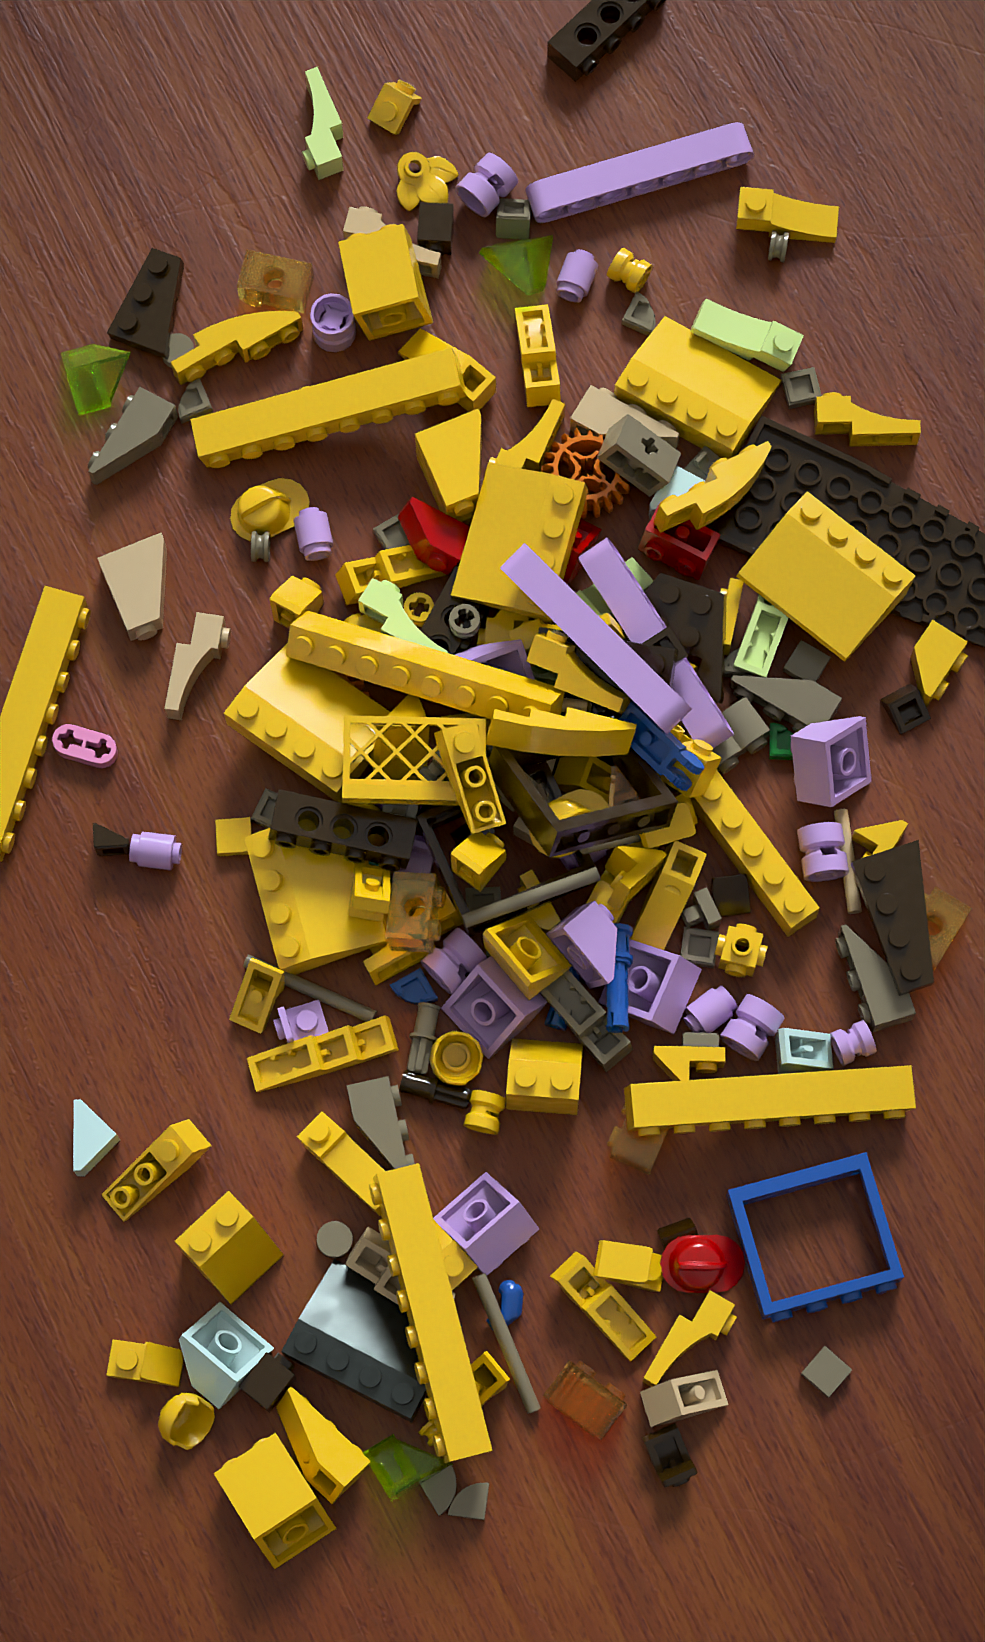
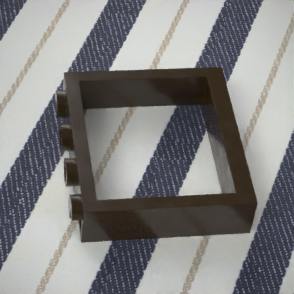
[488,716,678,858]
[417,761,598,937]

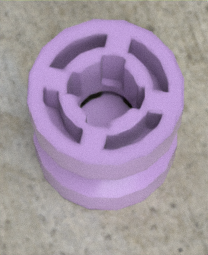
[830,1020,877,1066]

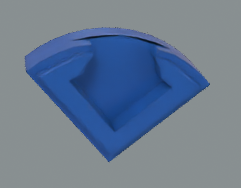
[390,968,438,1005]

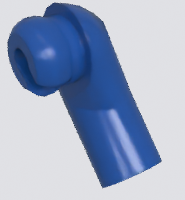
[486,1280,524,1332]

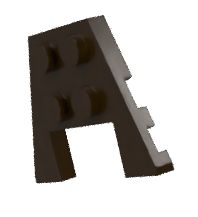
[620,573,727,704]

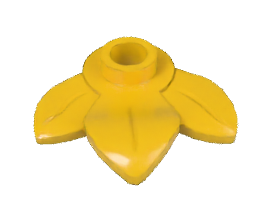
[396,152,459,211]

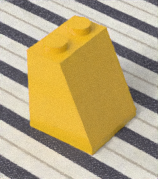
[338,224,433,341]
[415,409,482,525]
[506,1038,583,1115]
[175,1191,284,1305]
[214,1433,336,1569]

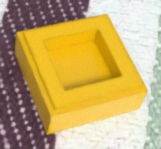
[215,817,252,856]

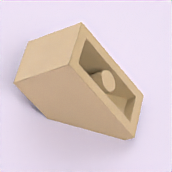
[640,1370,728,1427]

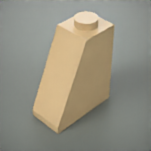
[97,533,167,641]

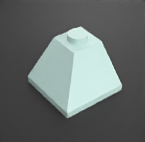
[179,1302,274,1409]

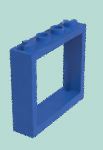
[726,1152,904,1323]

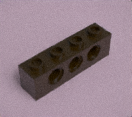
[547,0,666,82]
[420,559,489,655]
[268,789,418,871]

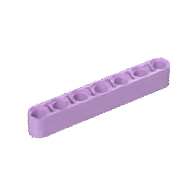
[525,122,754,223]
[578,538,734,748]
[500,543,692,734]

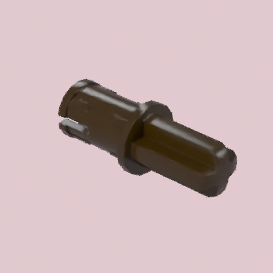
[399,1070,471,1109]

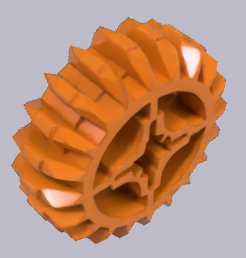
[541,428,630,519]

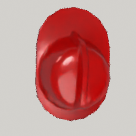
[660,1235,745,1293]

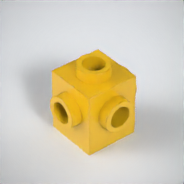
[714,924,768,977]

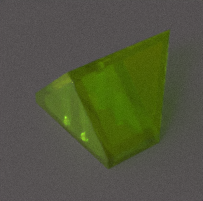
[479,235,553,296]
[61,344,131,415]
[363,1434,453,1502]

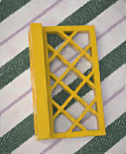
[342,715,486,806]

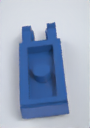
[618,701,704,791]

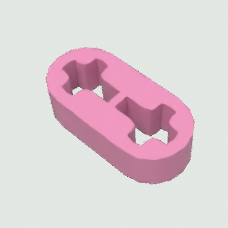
[52,724,118,768]

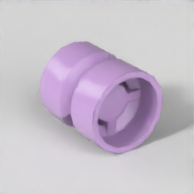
[455,153,518,217]
[310,293,356,352]
[797,822,849,882]
[421,928,487,995]
[720,994,785,1061]

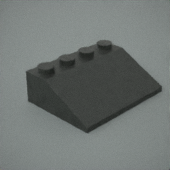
[281,1259,462,1423]

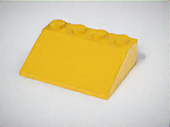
[614,316,782,459]
[451,463,588,623]
[736,491,916,662]
[224,643,390,802]
[244,819,390,975]

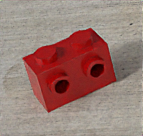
[638,505,721,580]

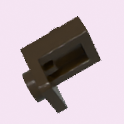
[642,1423,698,1487]

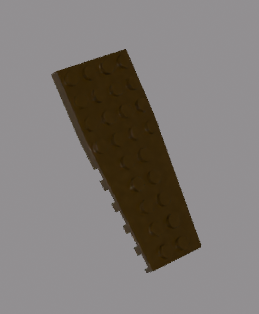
[706,416,985,648]

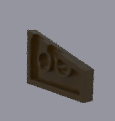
[107,248,184,359]

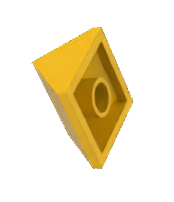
[373,694,429,780]
[483,913,572,1000]

